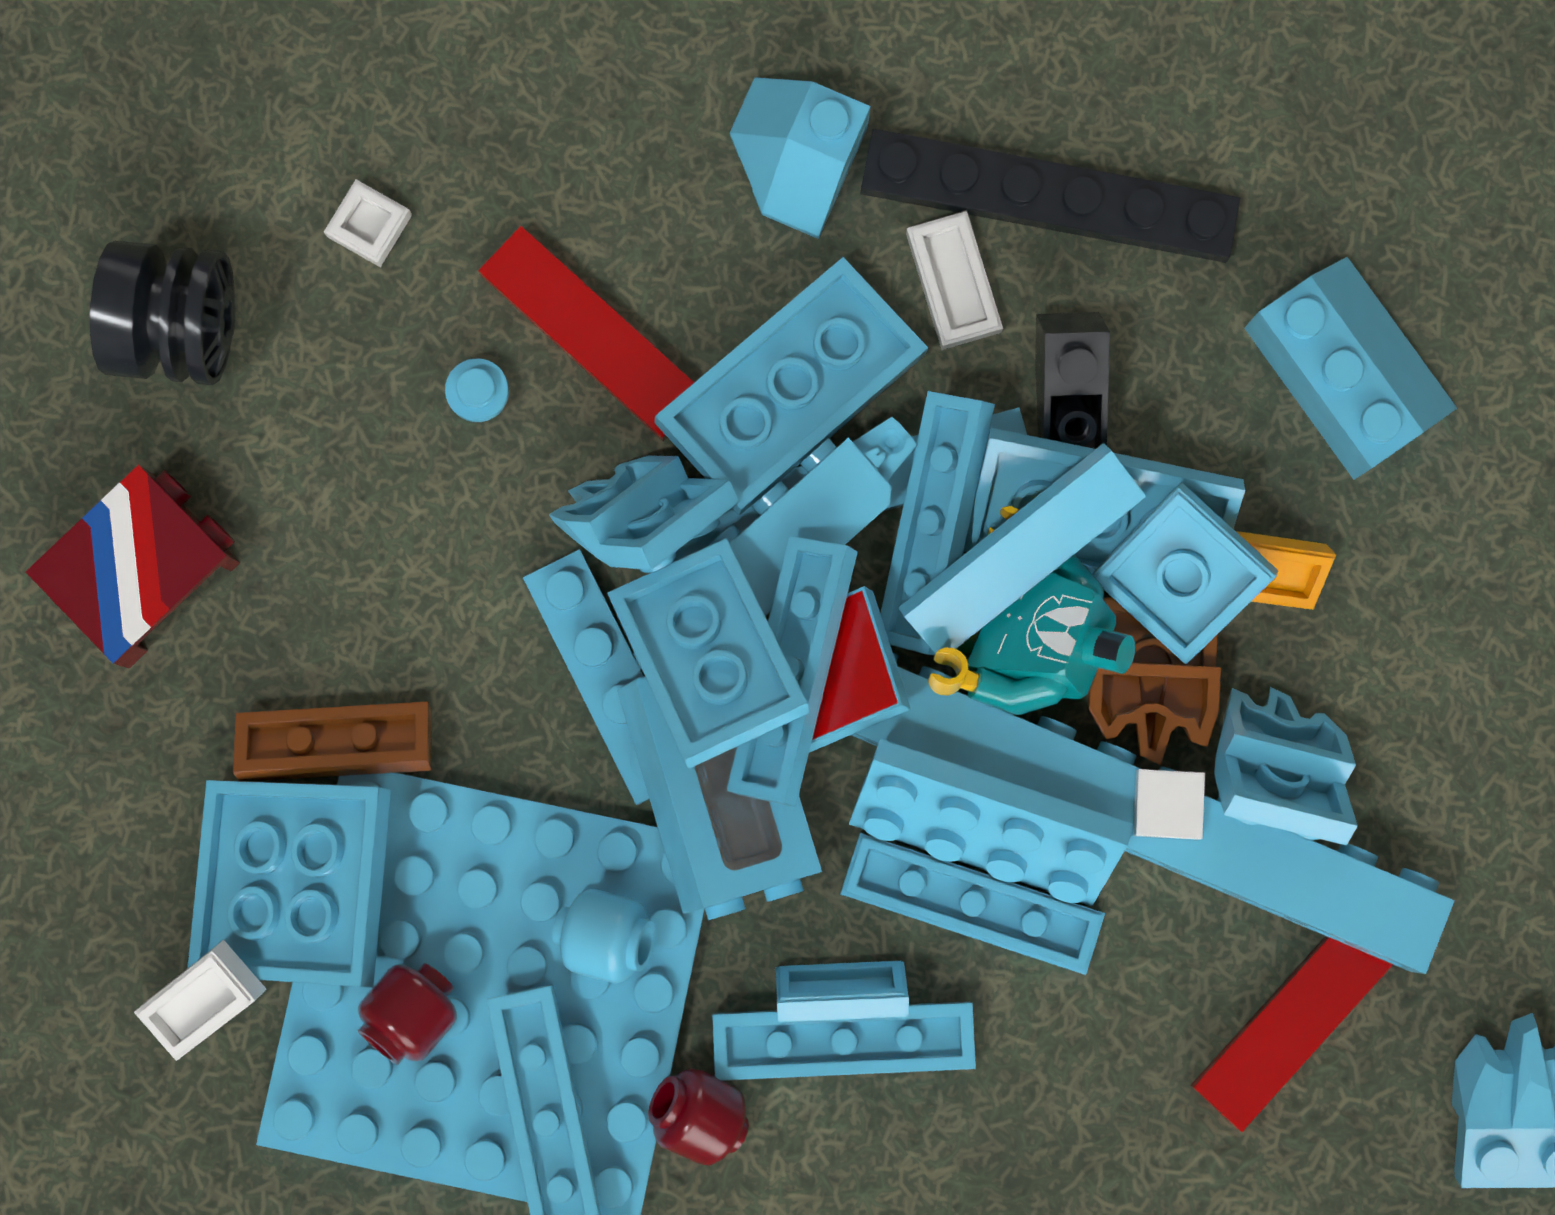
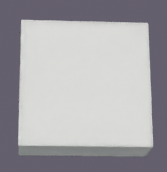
[324,180,412,267]
[1133,769,1205,840]

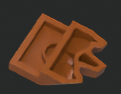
[1088,598,1221,765]

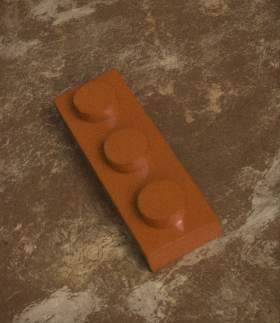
[233,701,432,782]

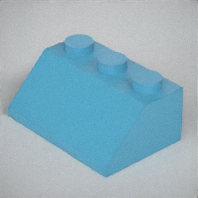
[1244,257,1457,480]

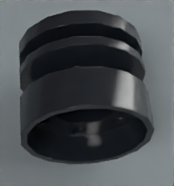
[90,240,236,385]

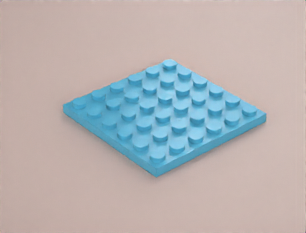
[256,773,719,1215]

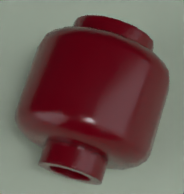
[358,963,457,1064]
[648,1068,749,1166]

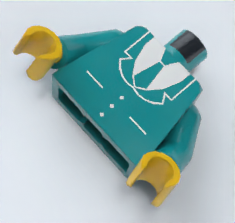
[928,506,1135,715]

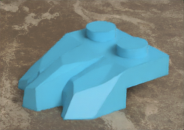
[549,456,739,573]
[1214,687,1358,845]
[1452,1013,1555,1188]

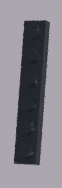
[860,128,1241,263]

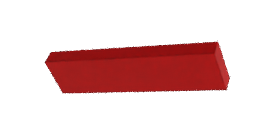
[478,226,694,441]
[1190,936,1393,1132]

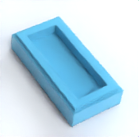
[776,961,909,1022]

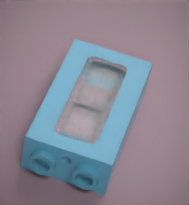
[617,677,822,920]

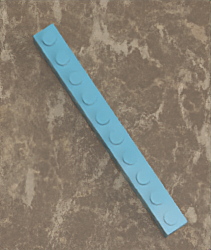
[851,653,1455,974]

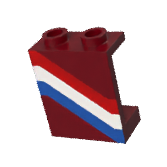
[25,464,240,669]

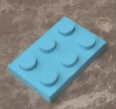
[607,538,810,769]

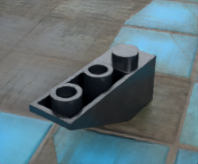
[1035,312,1110,449]

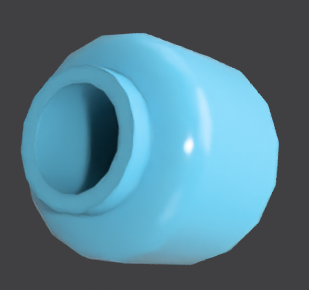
[552,889,655,983]

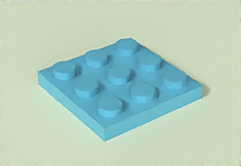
[188,780,391,987]

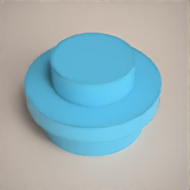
[445,358,509,422]

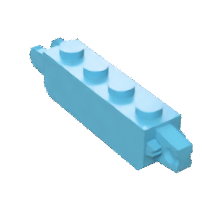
[633,417,917,669]

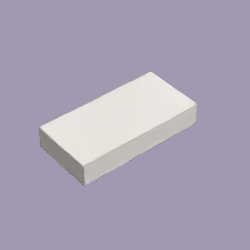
[906,211,1003,350]
[134,940,267,1061]

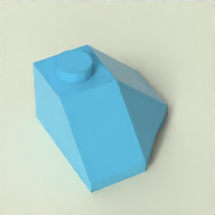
[730,77,871,239]

